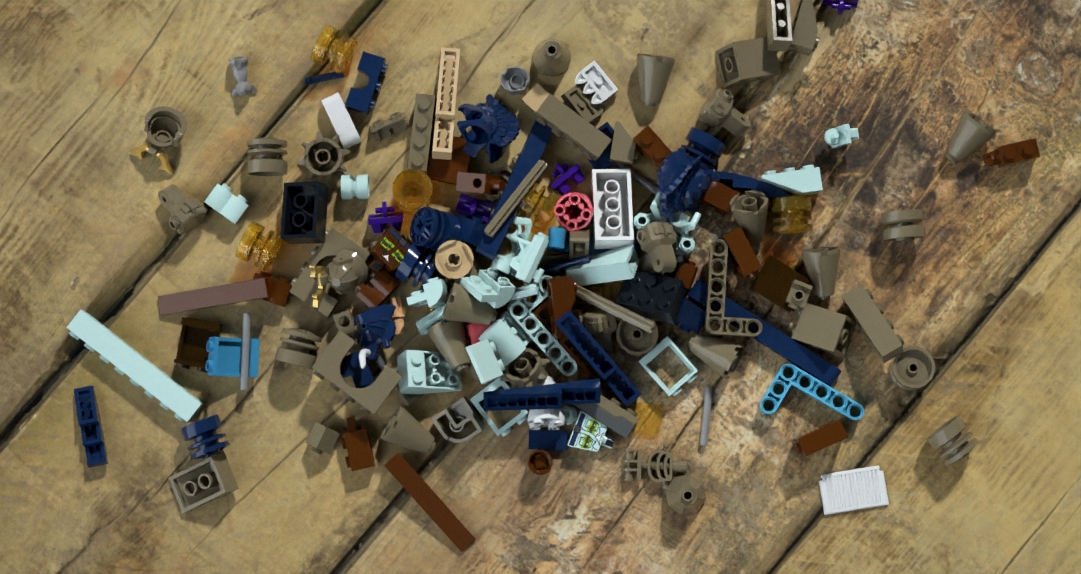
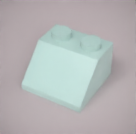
[465,339,506,385]

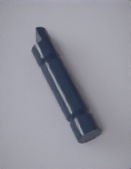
[304,71,345,85]

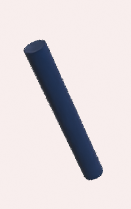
[537,254,591,274]

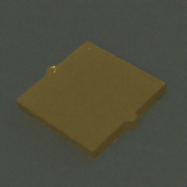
[628,401,663,437]

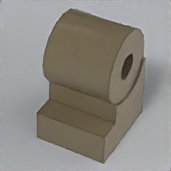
[332,307,357,337]

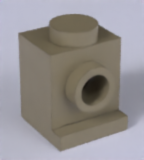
[785,279,813,311]

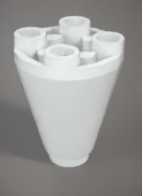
[527,376,565,431]

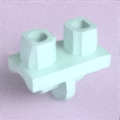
[824,124,859,149]

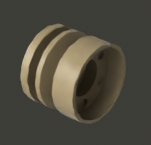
[247,137,287,176]
[275,328,322,370]
[926,415,979,466]

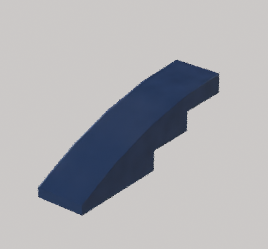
[716,171,790,201]
[74,385,108,468]

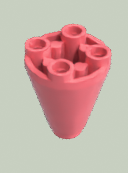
[554,192,593,231]

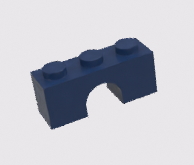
[345,51,388,115]

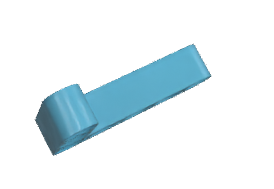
[759,364,864,420]

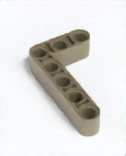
[705,239,762,337]

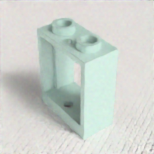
[638,336,698,397]
[470,377,528,437]

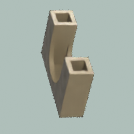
[289,228,372,318]
[312,330,402,415]

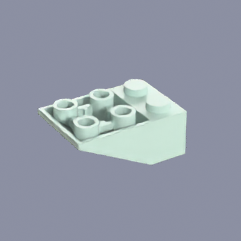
[758,165,823,197]
[397,350,462,395]

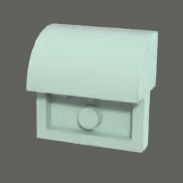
[460,268,516,308]
[406,277,450,309]
[478,311,532,367]

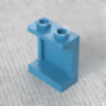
[205,337,260,378]

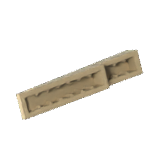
[432,47,460,160]

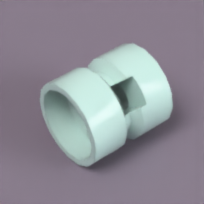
[341,174,370,200]

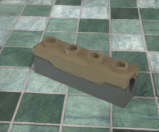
[571,377,639,439]

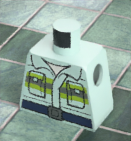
[567,411,615,452]

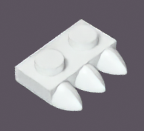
[575,60,618,104]

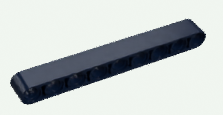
[475,120,552,260]
[687,279,842,387]

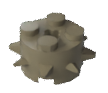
[298,131,350,183]
[500,348,550,389]

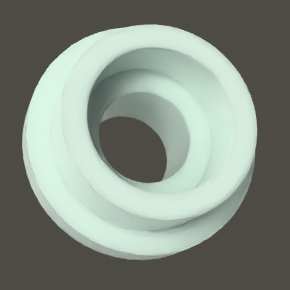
[563,405,577,425]

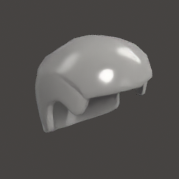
[500,66,530,95]

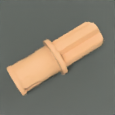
[390,297,406,335]

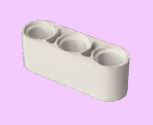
[321,92,362,149]

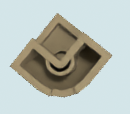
[431,396,485,443]

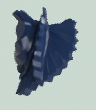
[457,94,520,164]
[657,148,720,223]

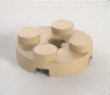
[435,240,474,279]

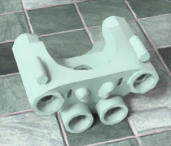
[633,192,701,263]
[490,216,550,284]

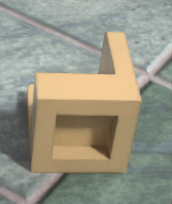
[522,83,549,112]

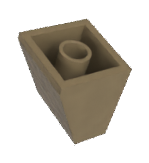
[715,37,781,88]
[791,303,857,358]

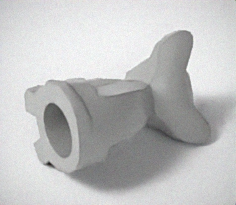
[228,56,257,97]

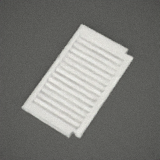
[819,465,889,515]

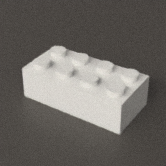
[591,169,634,249]

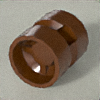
[528,450,553,475]

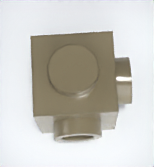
[305,422,340,454]

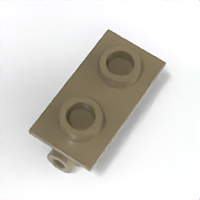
[370,112,410,141]

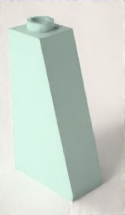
[565,244,640,286]

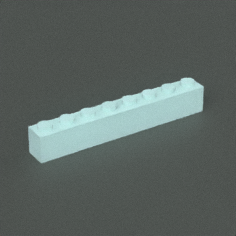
[66,309,204,423]

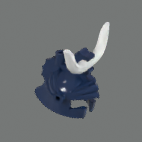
[353,304,396,371]

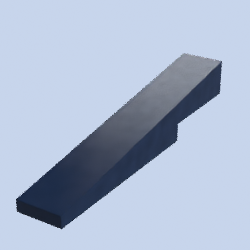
[554,310,641,407]
[483,378,601,411]

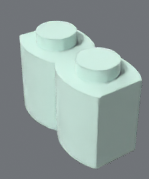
[204,183,250,225]

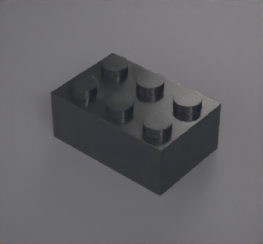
[280,181,329,244]
[615,270,687,324]

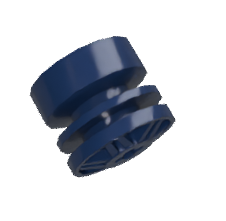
[680,127,726,170]
[410,207,460,251]
[395,243,439,292]
[180,414,230,460]

